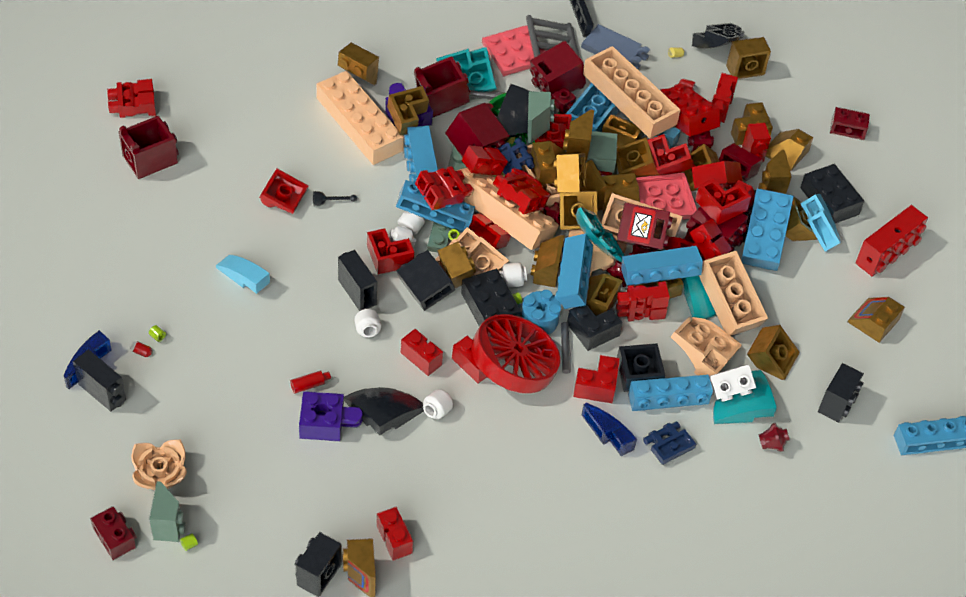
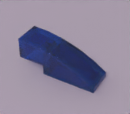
[63,330,112,390]
[581,403,637,456]

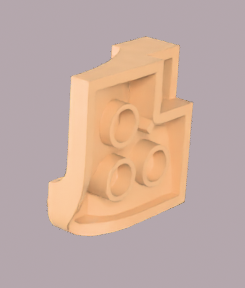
[671,316,742,382]

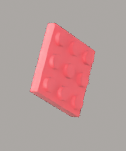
[482,25,545,76]
[636,173,697,220]

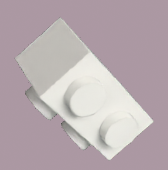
[709,365,756,402]

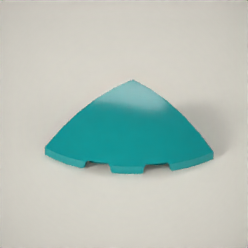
[436,47,497,92]
[576,207,625,263]
[681,276,716,320]
[713,370,777,424]

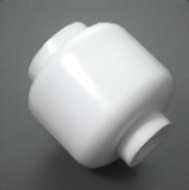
[398,210,425,235]
[389,226,416,248]
[499,262,527,288]
[354,309,381,338]
[423,389,453,419]

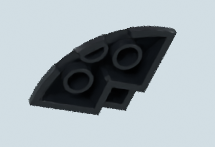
[692,23,745,49]
[497,84,559,137]
[344,387,424,436]

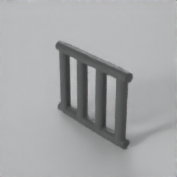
[526,15,579,57]

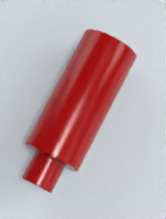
[290,370,331,394]

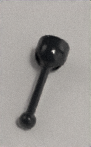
[313,191,357,206]

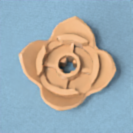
[131,439,187,490]

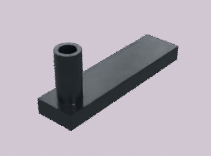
[570,0,594,37]

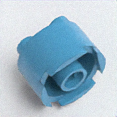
[521,290,561,334]

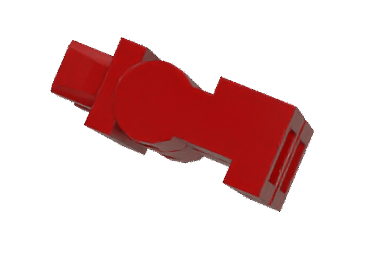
[712,73,739,123]
[107,79,156,118]
[415,166,473,211]
[493,172,550,215]
[615,281,670,322]

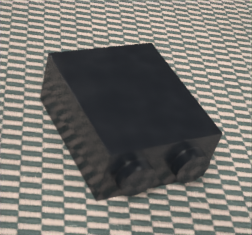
[338,249,377,311]
[396,250,455,311]
[73,349,126,412]

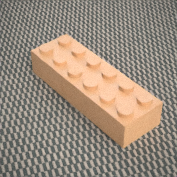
[583,46,680,139]
[316,71,404,165]
[456,168,559,250]

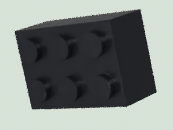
[800,163,864,224]
[461,268,521,326]

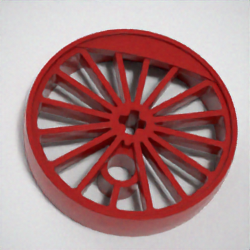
[471,314,560,393]

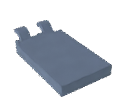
[581,24,650,69]

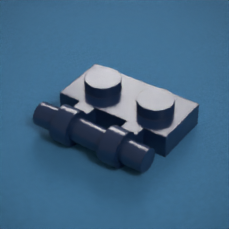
[497,138,535,175]
[643,421,696,465]

